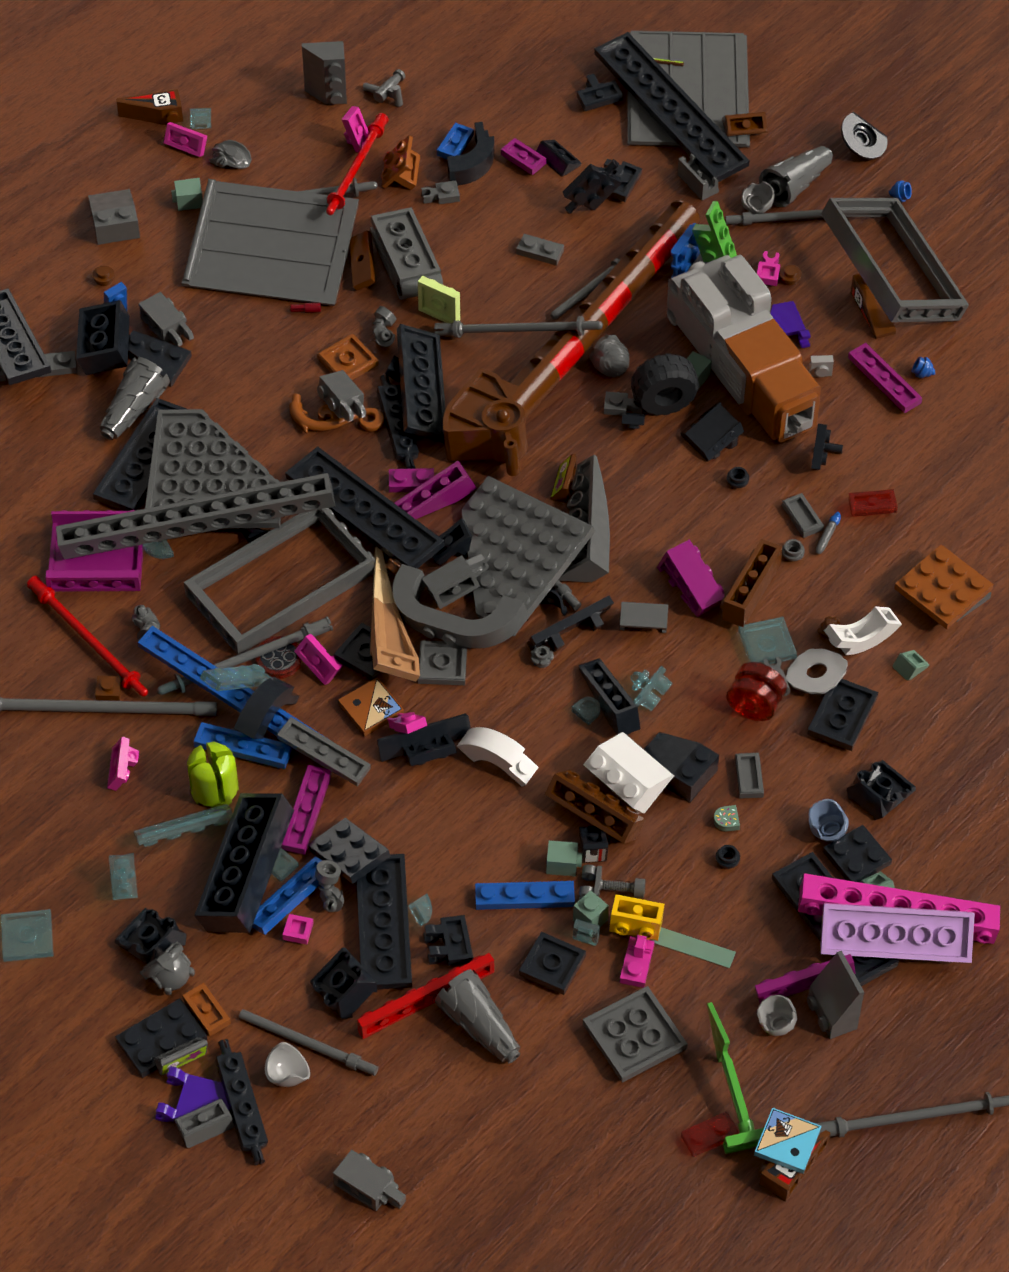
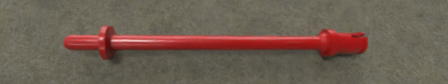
[326,113,389,215]
[27,576,148,697]

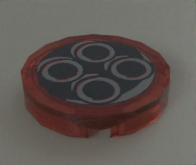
[256,636,302,679]

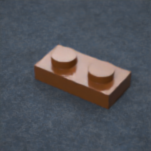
[182,983,231,1037]

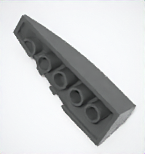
[558,455,610,582]

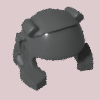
[140,941,195,995]

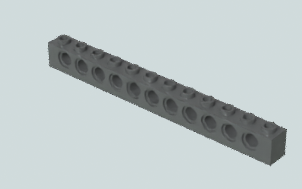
[56,473,335,560]

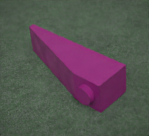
[395,461,477,519]

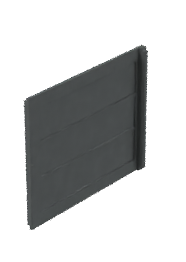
[628,31,750,147]
[182,179,359,306]

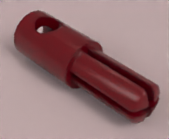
[290,303,321,313]

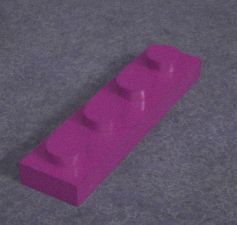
[848,343,922,413]
[281,765,332,855]
[755,954,856,1003]

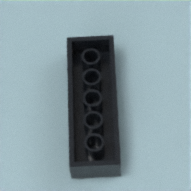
[194,793,294,933]

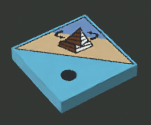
[754,1108,821,1174]

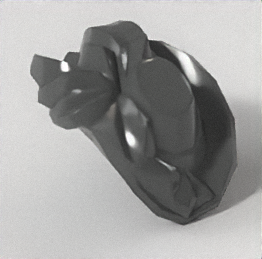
[209,140,252,168]

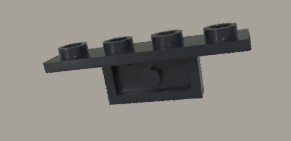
[377,713,471,766]

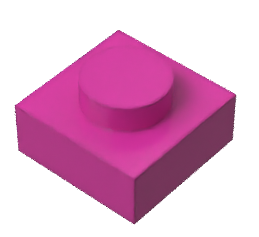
[283,914,313,945]

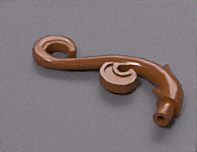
[289,394,384,433]

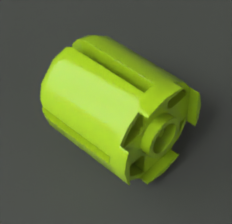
[187,742,239,809]

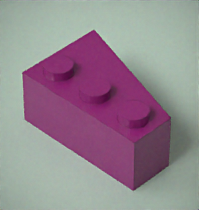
[657,539,725,617]

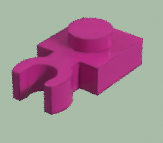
[757,251,780,286]
[387,712,427,734]

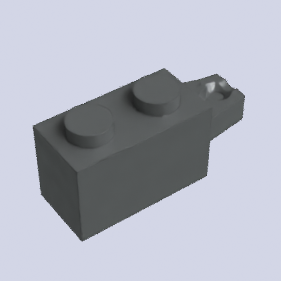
[422,554,489,609]
[333,1149,406,1211]

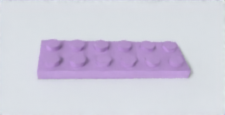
[820,903,975,963]

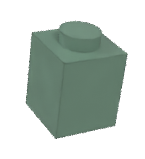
[171,178,203,211]
[687,351,712,390]
[546,840,582,877]
[573,890,609,936]

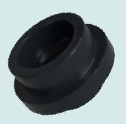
[727,467,749,488]
[716,845,740,869]

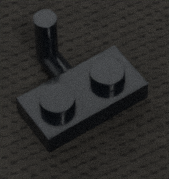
[811,423,843,470]

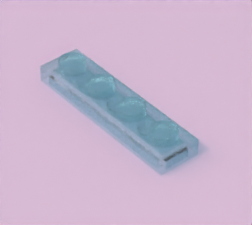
[200,664,271,691]
[134,804,232,846]

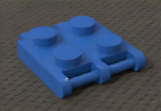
[671,223,700,278]

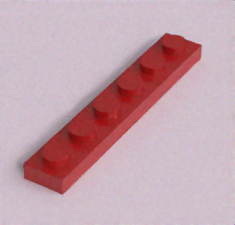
[357,953,494,1039]

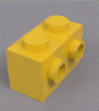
[609,895,665,941]

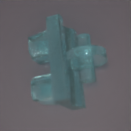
[631,666,673,711]
[109,853,138,900]

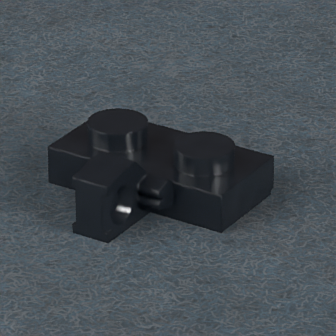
[577,74,623,111]

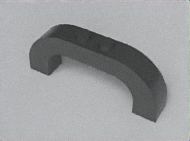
[393,564,528,648]

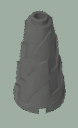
[759,146,833,207]
[100,357,170,440]
[434,969,520,1064]

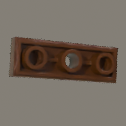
[350,230,375,290]

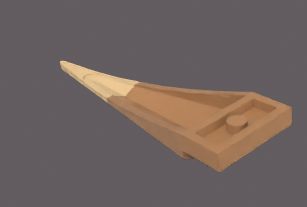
[370,547,420,682]

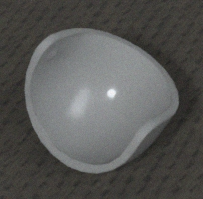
[265,1042,310,1087]

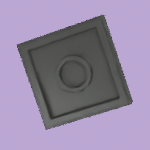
[418,641,467,685]

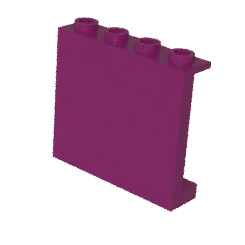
[45,510,144,591]

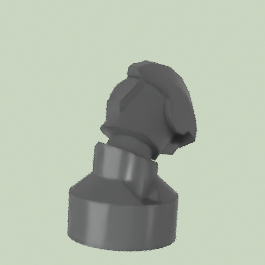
[372,306,397,347]
[132,605,161,642]
[315,860,344,912]

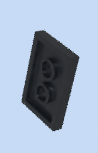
[807,679,879,751]
[307,818,391,884]
[115,998,207,1078]

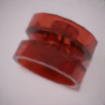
[726,662,787,721]

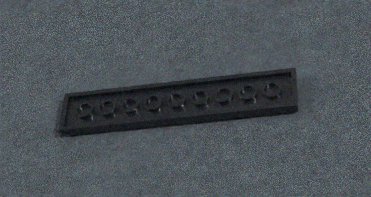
[594,32,750,182]

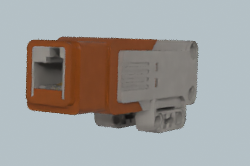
[667,255,821,442]

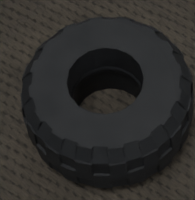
[631,354,699,415]

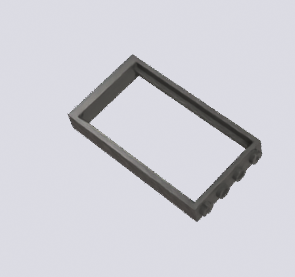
[821,198,969,322]
[184,508,375,655]

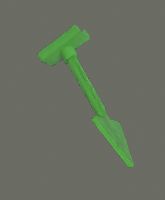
[707,1002,764,1154]

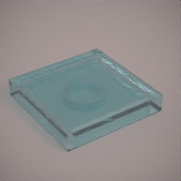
[738,617,797,668]
[1,909,54,962]

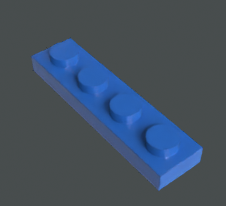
[194,722,293,769]
[252,856,323,935]
[475,881,575,910]

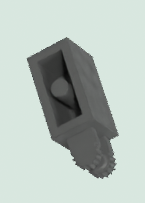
[139,292,194,346]
[317,370,366,422]

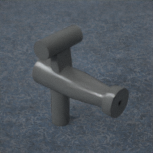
[363,69,405,107]

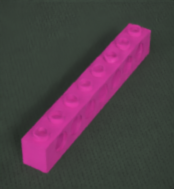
[798,873,1000,944]

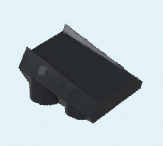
[681,402,744,462]
[847,760,916,820]
[115,908,187,964]
[310,947,377,1019]

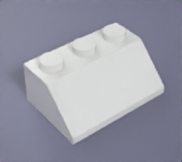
[584,732,674,813]

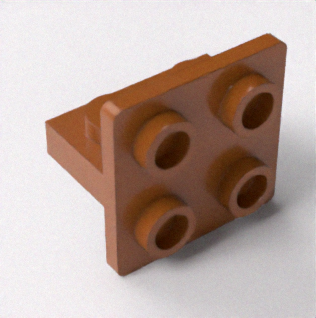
[381,135,420,190]

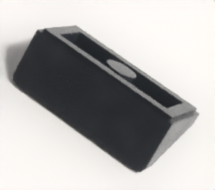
[536,140,582,176]

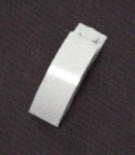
[824,606,902,655]
[457,727,538,786]

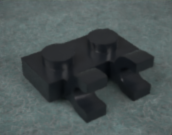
[604,159,642,202]
[423,915,473,966]

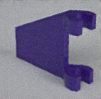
[770,301,811,348]
[155,1066,230,1122]

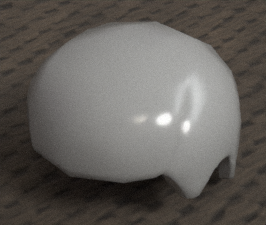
[741,181,775,214]
[757,995,797,1036]

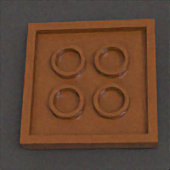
[894,544,994,629]

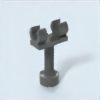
[579,865,646,900]

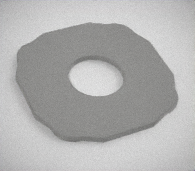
[786,649,848,694]

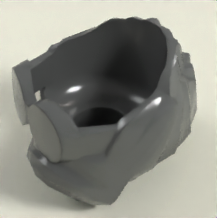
[590,334,629,377]

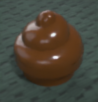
[817,616,841,638]

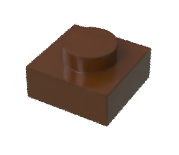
[95,676,122,701]

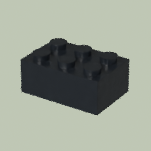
[76,300,130,375]

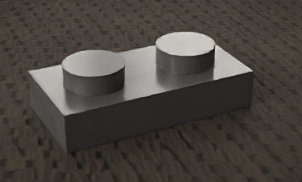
[516,234,564,266]

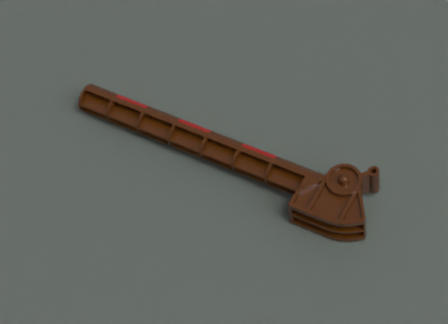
[443,200,700,476]

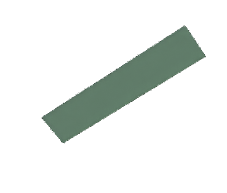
[652,927,736,968]

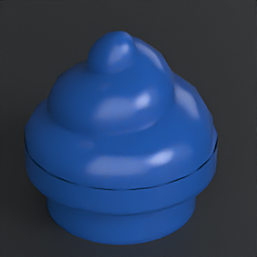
[889,180,912,202]
[912,356,936,379]

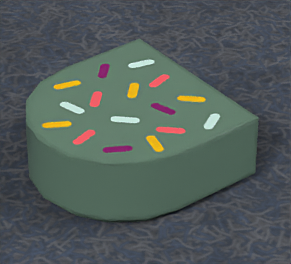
[714,805,740,831]

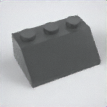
[302,41,347,105]

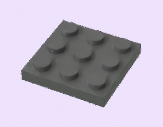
[583,986,688,1083]

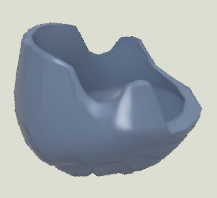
[809,799,849,842]

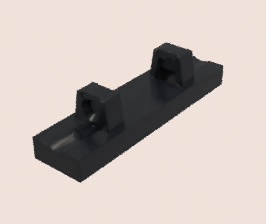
[527,595,614,652]

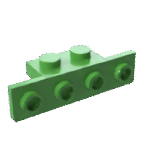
[692,201,737,262]

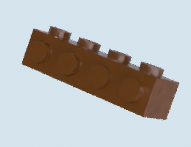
[720,539,782,627]
[545,770,646,844]

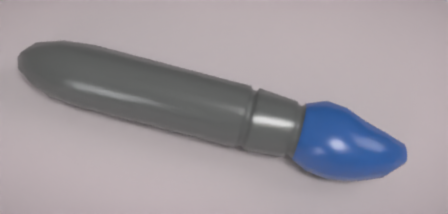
[816,512,841,554]

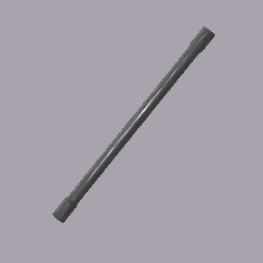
[0,697,217,716]

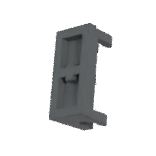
[678,154,719,200]
[620,602,668,633]

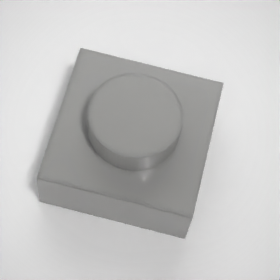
[809,355,834,377]

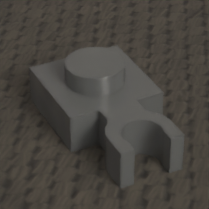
[421,180,460,204]
[604,391,642,416]

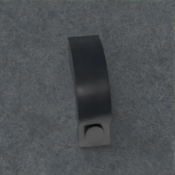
[447,122,494,186]
[234,677,299,739]

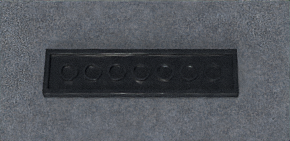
[285,446,445,569]

